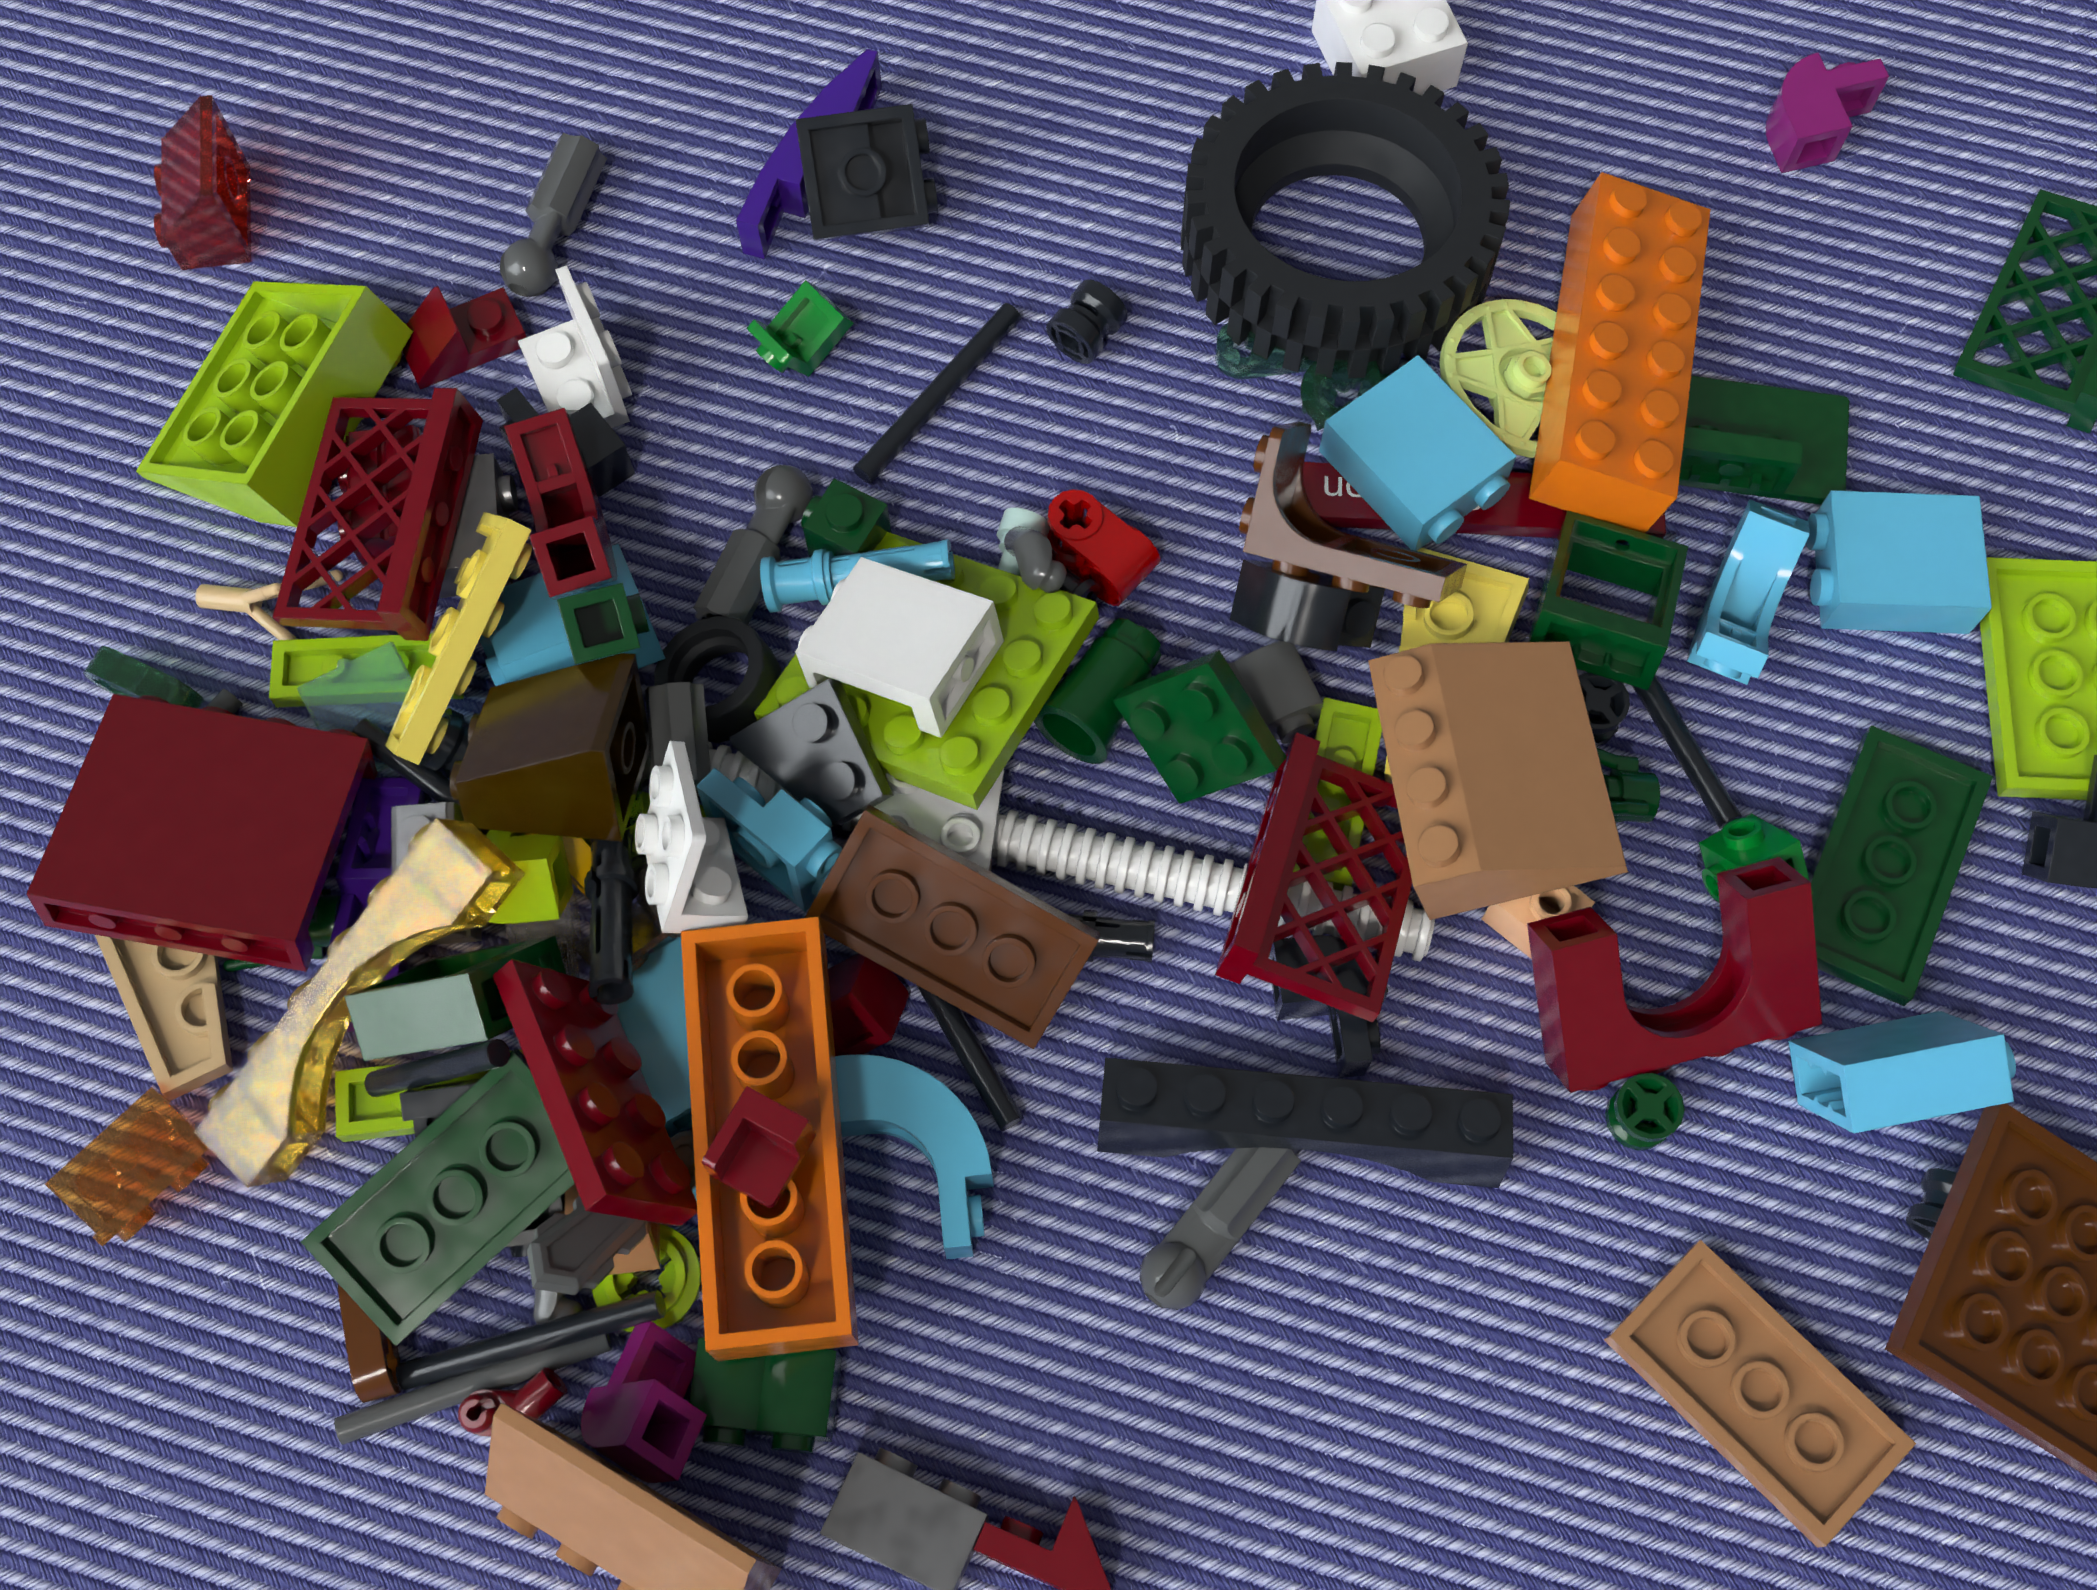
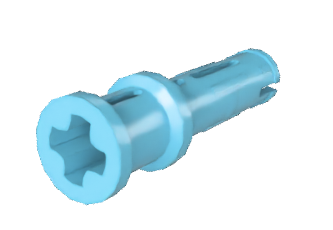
[760,539,955,613]

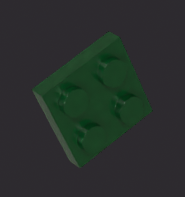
[1113,650,1287,804]

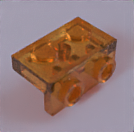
[45,1085,211,1246]

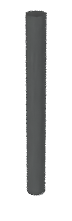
[334,1333,612,1445]

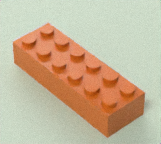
[1529,172,1711,533]
[681,917,859,1361]

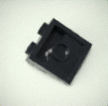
[795,104,938,241]

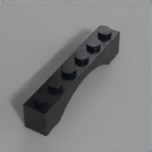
[1097,1057,1513,1188]

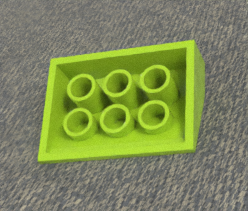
[136,281,413,527]

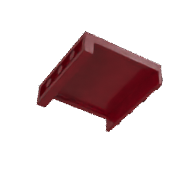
[26,694,378,972]

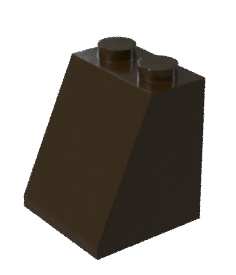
[450,653,650,842]

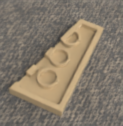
[95,935,233,1101]

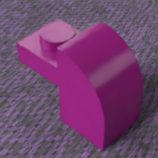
[1765,52,1889,174]
[581,1321,707,1483]

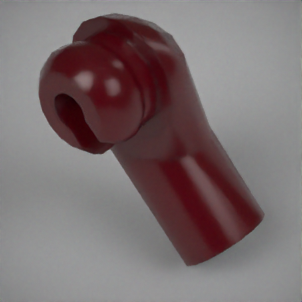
[458,1367,567,1436]

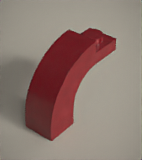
[504,408,618,600]

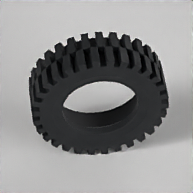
[1181,62,1510,379]

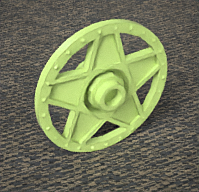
[1440,299,1557,458]

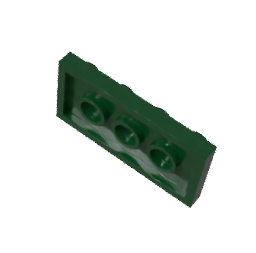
[1809,725,1993,1006]
[301,1048,575,1346]

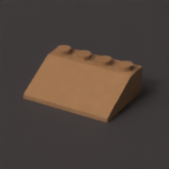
[1368,642,1628,920]
[485,1403,782,1590]

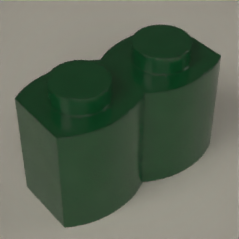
[689,1338,842,1453]

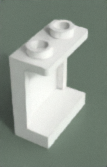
[795,557,1004,738]

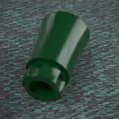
[1034,618,1162,764]

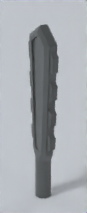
[527,1130,696,1295]

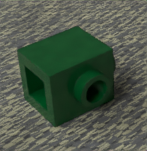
[801,478,892,557]
[557,583,650,664]

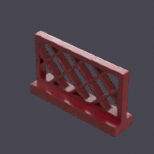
[272,388,483,641]
[1215,732,1412,1022]

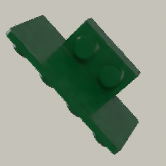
[1679,376,1850,505]

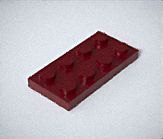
[493,959,697,1226]

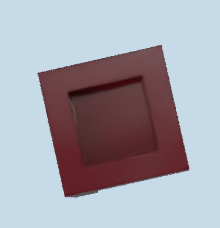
[828,953,909,1056]
[702,1086,816,1208]

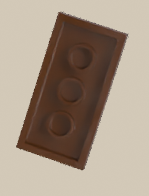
[804,804,1100,1049]

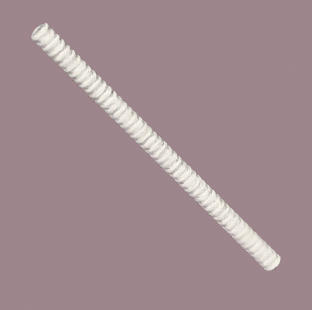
[640,741,1435,962]

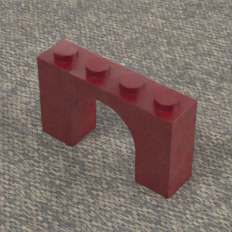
[1527,857,1822,1093]

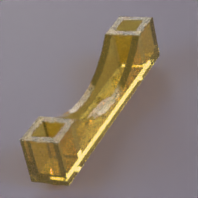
[194,818,526,1187]

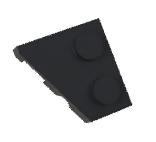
[729,679,894,825]

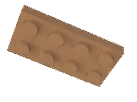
[1604,1240,1916,1548]

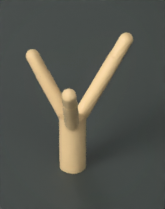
[195,570,343,640]

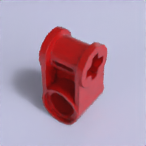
[1047,489,1161,606]

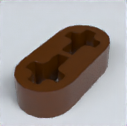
[338,1284,402,1403]

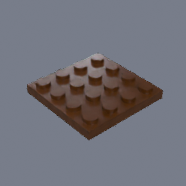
[1885,1103,2097,1483]

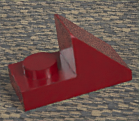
[402,286,527,390]
[974,1496,1111,1590]

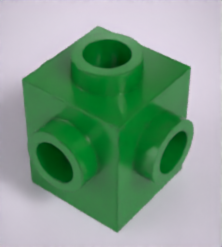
[1699,814,1813,903]

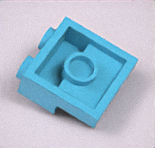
[696,767,843,912]

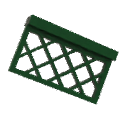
[1953,189,2097,434]

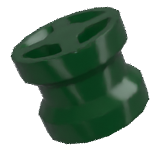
[1605,1073,1685,1150]

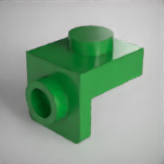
[747,280,854,377]

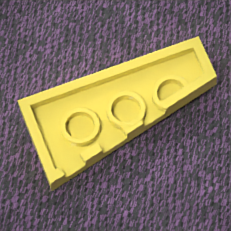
[385,512,532,765]
[1385,548,1529,784]

